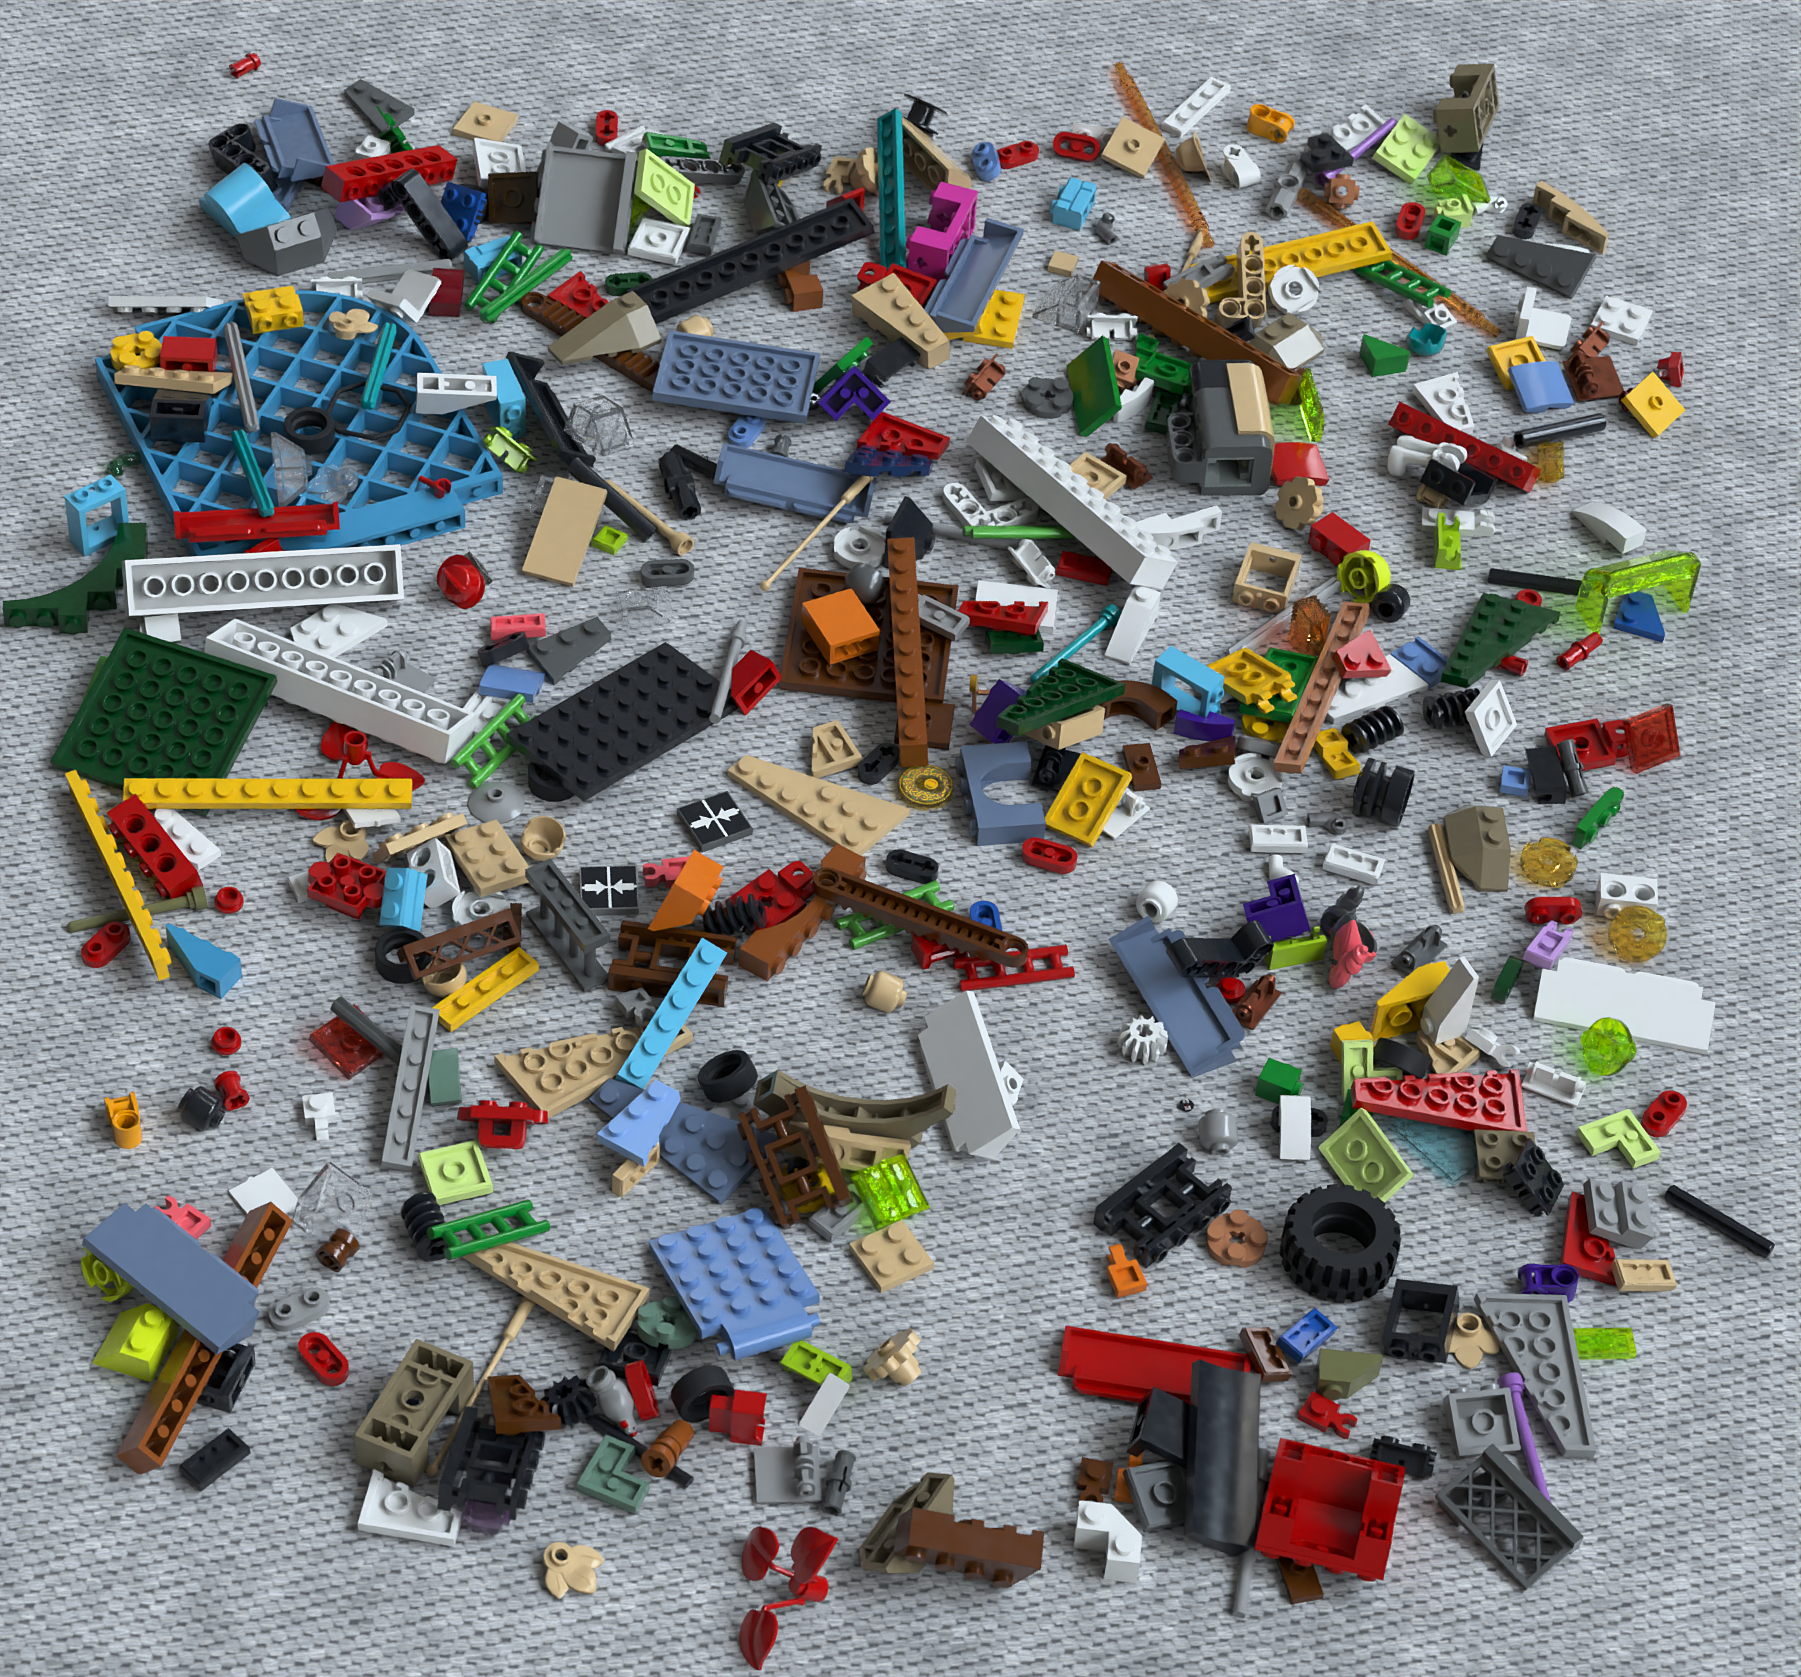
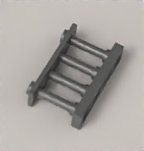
[525,858,610,992]

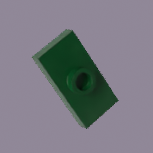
[1144,390,1183,435]
[985,629,1044,655]

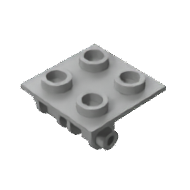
[373,649,437,693]
[754,1435,822,1504]

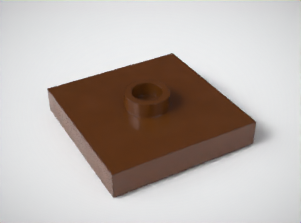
[894,702,955,750]

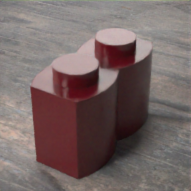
[427,268,464,317]

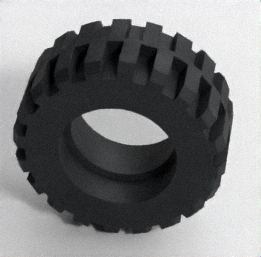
[1280,1184,1401,1303]

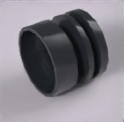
[1352,758,1415,827]

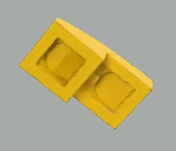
[1314,727,1360,780]

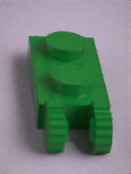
[642,132,711,159]
[1572,787,1624,849]

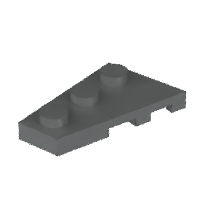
[344,79,415,134]

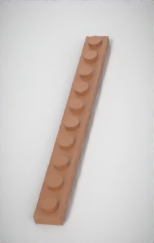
[1273,602,1370,774]

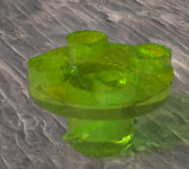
[1580,1017,1636,1076]

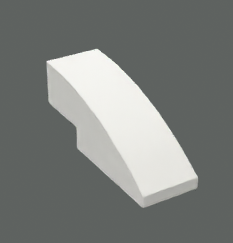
[1572,502,1646,554]

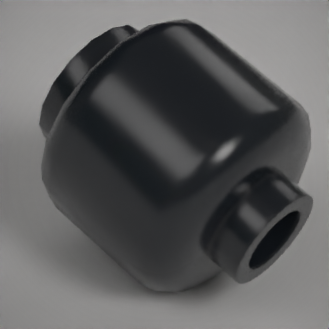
[1372,583,1411,623]
[178,1086,226,1131]

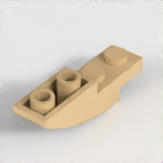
[784,1121,911,1174]

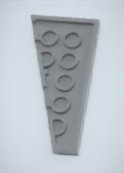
[1474,1293,1597,1458]

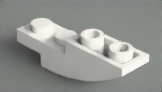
[1137,505,1222,550]

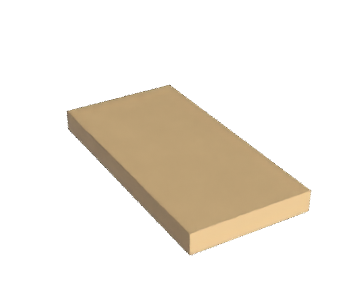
[522,476,607,587]

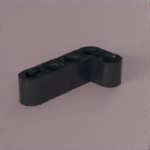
[208,123,276,192]
[378,169,468,261]
[1166,920,1274,978]

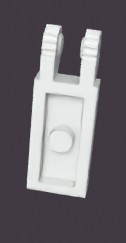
[1421,507,1495,537]

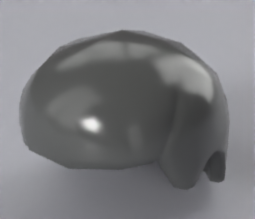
[844,563,886,606]

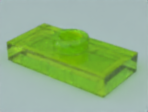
[1573,1327,1637,1360]

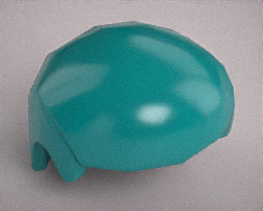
[1406,323,1447,356]

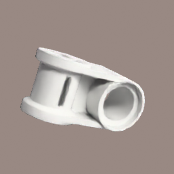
[1221,144,1261,190]

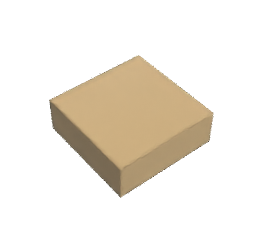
[1047,251,1079,277]

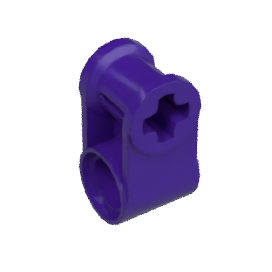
[1517,1263,1579,1303]

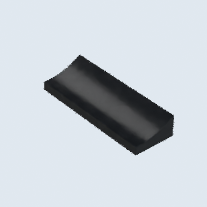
[1184,1359,1261,1556]

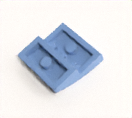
[1508,361,1574,413]
[479,664,545,703]

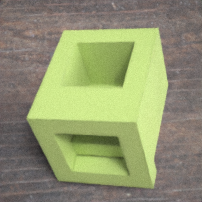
[1433,194,1474,228]

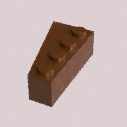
[894,1507,1045,1588]

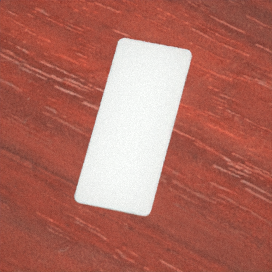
[799,1373,850,1436]

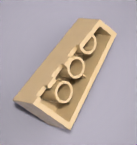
[851,273,950,369]

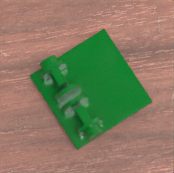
[377,106,413,154]

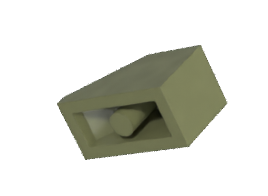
[1316,1348,1383,1400]

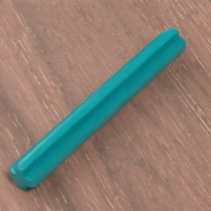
[360,323,397,410]
[231,429,275,518]

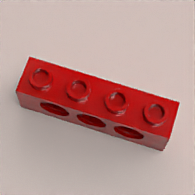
[107,794,203,899]

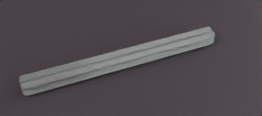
[223,322,259,433]
[1226,577,1341,656]

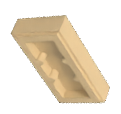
[612,1142,660,1197]
[1610,1259,1677,1291]

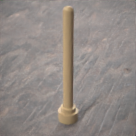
[605,480,694,556]

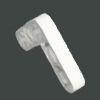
[943,483,1039,526]

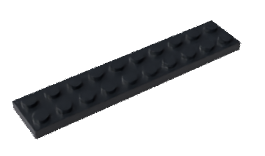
[626,198,874,324]

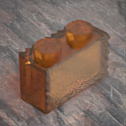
[1287,595,1332,656]

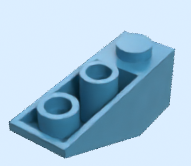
[165,923,242,999]

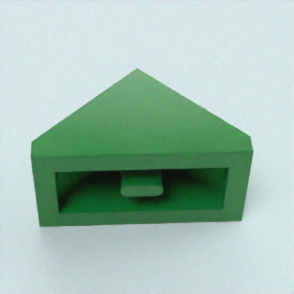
[1359,334,1411,377]

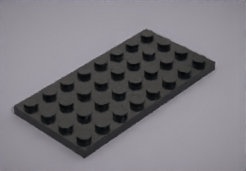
[506,642,743,802]

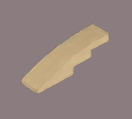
[1532,181,1609,254]

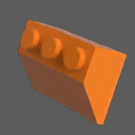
[648,850,724,931]

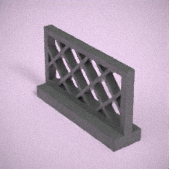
[1435,1443,1584,1591]

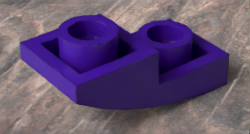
[1174,709,1235,741]

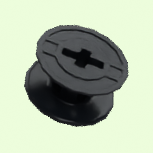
[902,93,947,136]

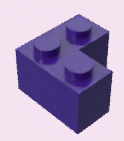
[816,365,891,421]
[970,679,1026,744]
[1243,873,1310,943]

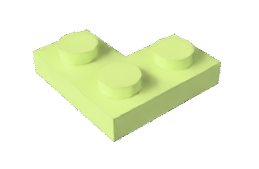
[1341,1039,1402,1101]
[1576,1109,1661,1169]

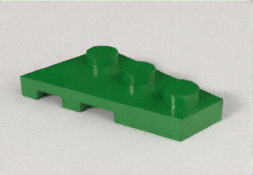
[813,336,874,394]

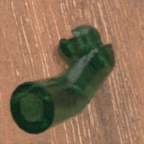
[106,451,141,478]

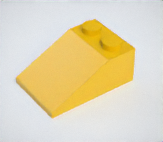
[1370,961,1450,1042]

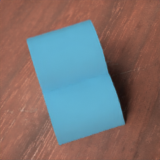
[199,163,291,240]

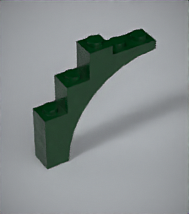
[2,523,148,635]

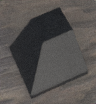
[883,496,936,569]

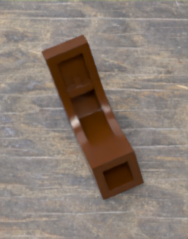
[1098,680,1178,731]

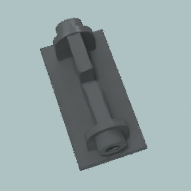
[1391,925,1447,975]

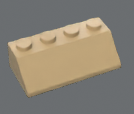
[902,117,972,192]

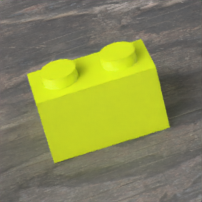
[93,1303,178,1382]

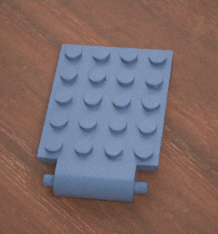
[649,1207,820,1361]

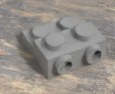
[1583,1178,1657,1249]
[1443,1384,1521,1459]

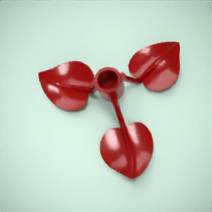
[295,721,425,820]
[739,1526,838,1671]

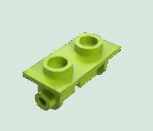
[482,426,537,474]

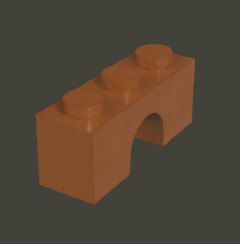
[777,260,823,312]

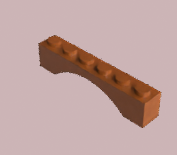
[739,843,867,982]

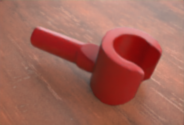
[418,475,452,499]

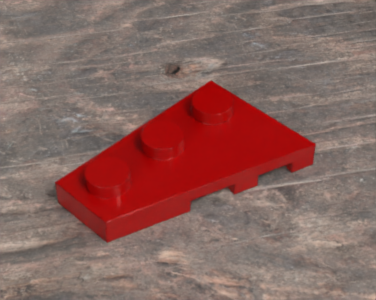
[857,411,950,460]
[958,601,1048,635]
[1560,1191,1617,1286]

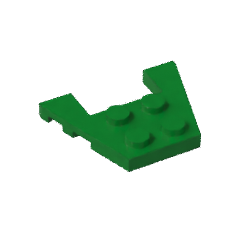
[1135,333,1192,395]

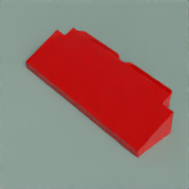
[174,502,340,543]
[1058,1326,1251,1404]

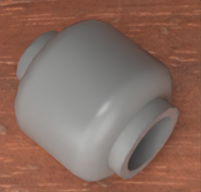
[1198,1108,1239,1155]

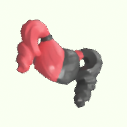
[1320,885,1377,989]

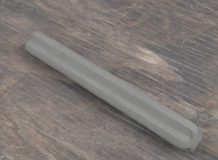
[327,259,452,284]

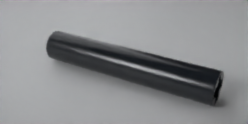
[1513,413,1606,449]
[566,457,658,542]

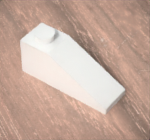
[416,373,497,414]
[1104,585,1161,666]
[1420,957,1479,1045]

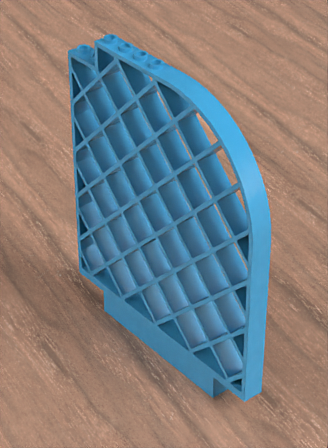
[95,290,503,557]

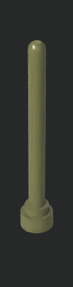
[67,886,208,933]

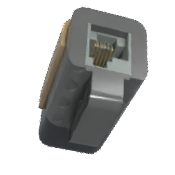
[1166,359,1275,496]

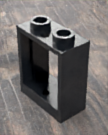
[1383,1279,1460,1364]

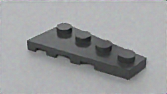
[1485,235,1596,299]

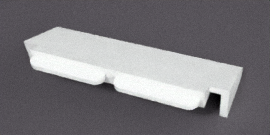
[1533,957,1716,1055]
[918,990,1020,1159]

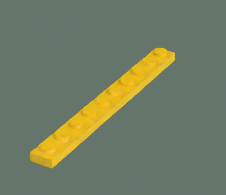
[65,770,172,981]
[123,778,412,809]

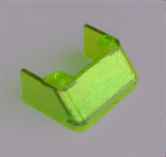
[1575,550,1701,635]

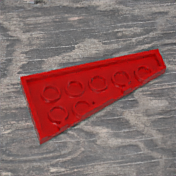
[1351,1069,1527,1132]

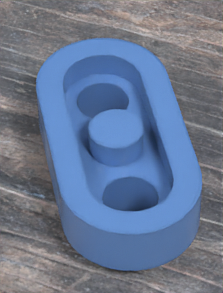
[971,142,1001,182]
[728,415,766,448]

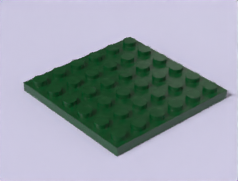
[50,628,278,817]

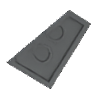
[526,617,611,685]

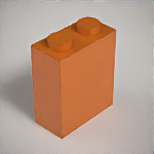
[801,588,880,665]

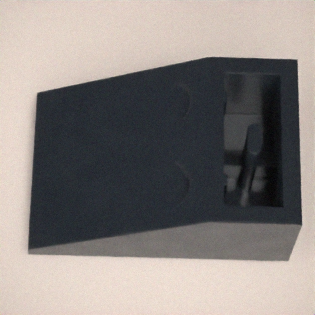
[149,388,213,443]

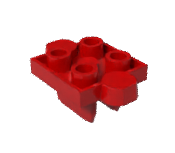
[307,852,386,919]
[457,1100,549,1149]

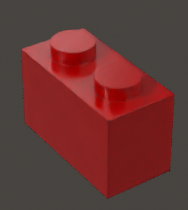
[160,336,218,372]
[1308,512,1371,566]

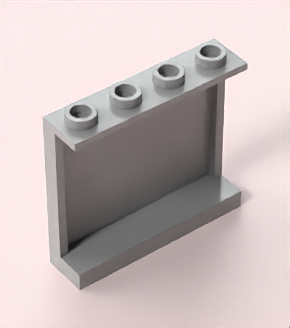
[531,142,638,255]

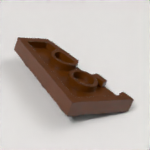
[488,1374,561,1436]

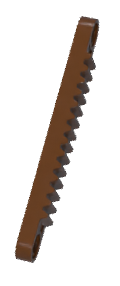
[521,292,660,393]
[812,867,1029,968]

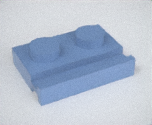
[1391,636,1448,690]

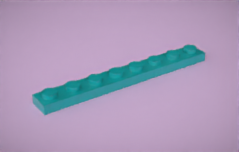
[877,108,906,271]

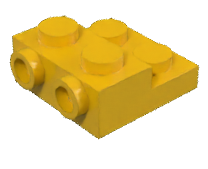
[243,286,304,334]

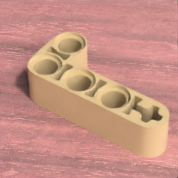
[1215,232,1266,329]

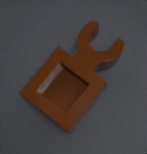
[503,903,522,953]
[1077,1457,1114,1505]

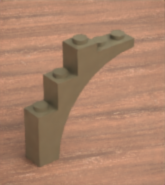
[753,1070,957,1149]

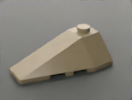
[548,291,662,365]

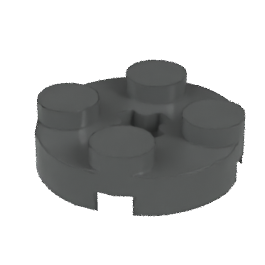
[1022,377,1073,419]

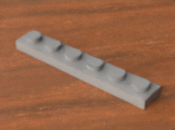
[381,1004,440,1172]

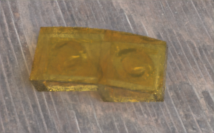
[1537,442,1565,483]

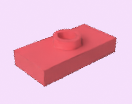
[490,613,546,640]

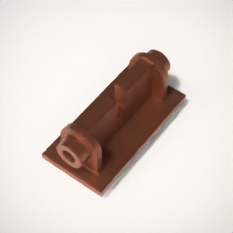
[1567,321,1610,360]
[962,353,1005,401]
[1099,443,1153,490]
[1232,974,1282,1030]

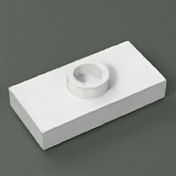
[1248,825,1308,853]
[1322,843,1385,885]

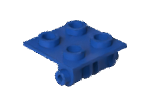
[440,181,487,242]

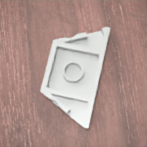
[290,604,388,658]

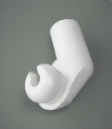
[1471,196,1507,215]
[1499,435,1527,462]
[1269,855,1299,883]

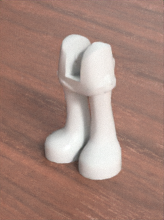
[1388,435,1467,477]

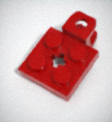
[857,262,937,309]
[1544,718,1634,771]
[725,861,814,932]

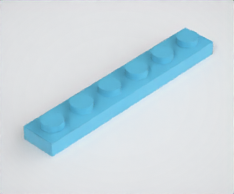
[615,938,727,1089]

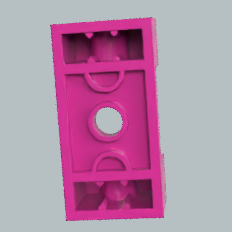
[906,182,978,284]

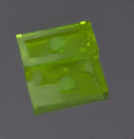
[1298,368,1325,442]
[850,1153,930,1230]

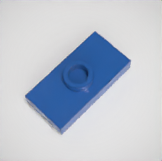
[1276,1308,1338,1364]

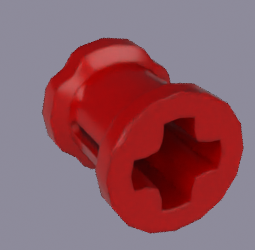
[214,1071,250,1111]

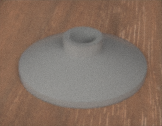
[468,782,525,824]

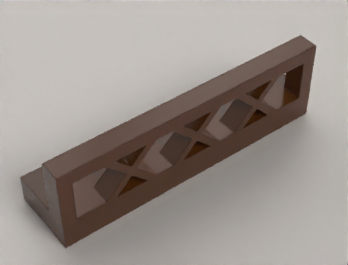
[396,908,523,981]

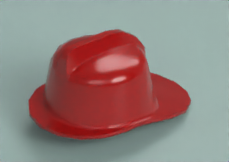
[437,554,485,609]

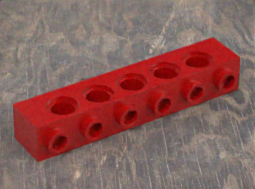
[321,145,458,203]
[1388,401,1541,493]

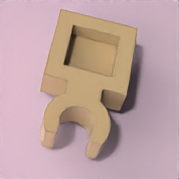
[823,156,856,194]

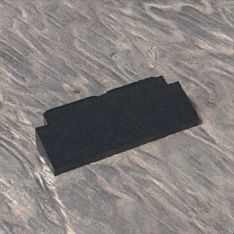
[506,351,596,470]

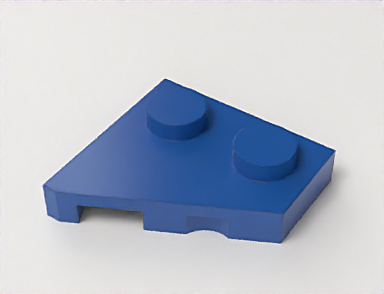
[1613,588,1665,643]

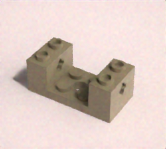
[1433,64,1500,153]
[354,1339,474,1488]

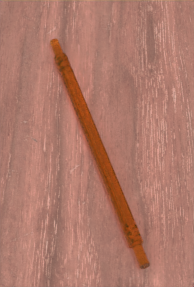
[1114,62,1215,248]
[1297,188,1501,337]

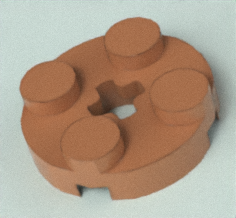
[1206,1209,1268,1268]

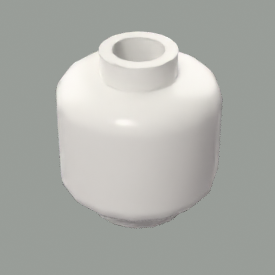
[1136,880,1178,923]

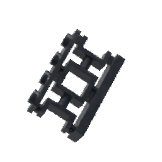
[719,122,822,185]
[1093,1143,1232,1268]
[437,1406,546,1521]

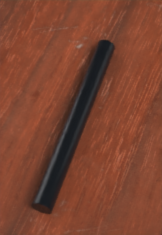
[585,1413,694,1488]

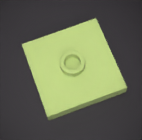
[418,1140,493,1205]

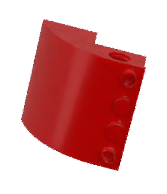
[1255,1437,1406,1582]

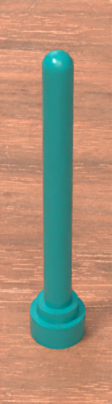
[1030,604,1122,684]

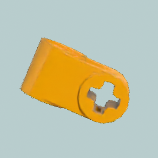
[1246,104,1295,143]
[104,1091,142,1149]

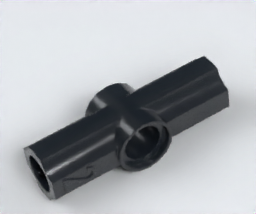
[658,451,701,521]

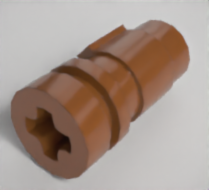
[641,1420,694,1478]

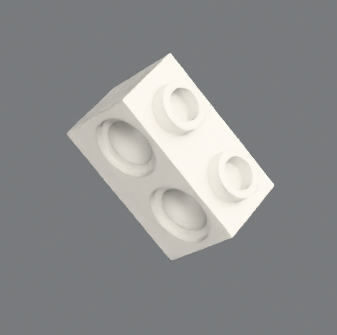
[407,838,461,909]
[1596,873,1658,922]

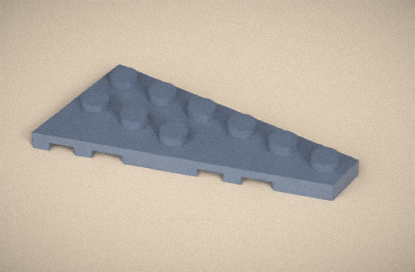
[589,1078,779,1205]

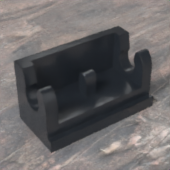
[863,337,921,388]
[1525,746,1567,804]
[197,1343,256,1413]

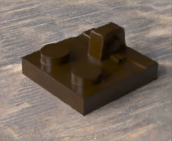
[488,171,539,224]

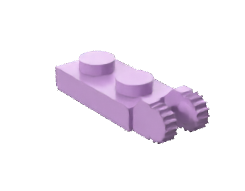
[1523,920,1574,970]

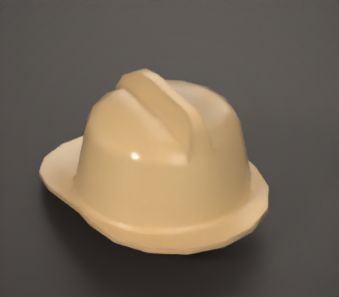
[1175,131,1212,182]

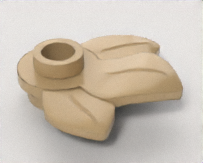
[329,309,378,340]
[313,820,369,863]
[1449,1313,1499,1369]
[543,1542,604,1599]

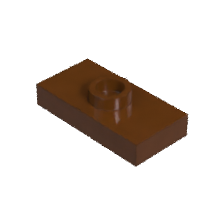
[1122,743,1161,792]
[1239,1327,1292,1382]
[1276,1556,1324,1605]

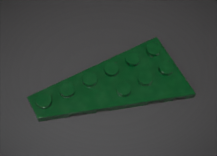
[1441,593,1560,688]
[997,658,1126,736]

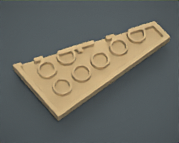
[727,755,910,856]
[494,1020,693,1119]
[464,1234,650,1352]

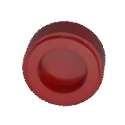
[1515,589,1542,607]

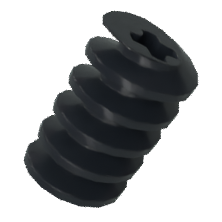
[1422,688,1480,729]
[1341,706,1404,754]
[703,893,767,936]
[400,1191,449,1262]

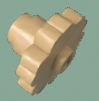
[850,147,879,197]
[1164,278,1210,317]
[1274,476,1324,531]
[863,1328,921,1387]

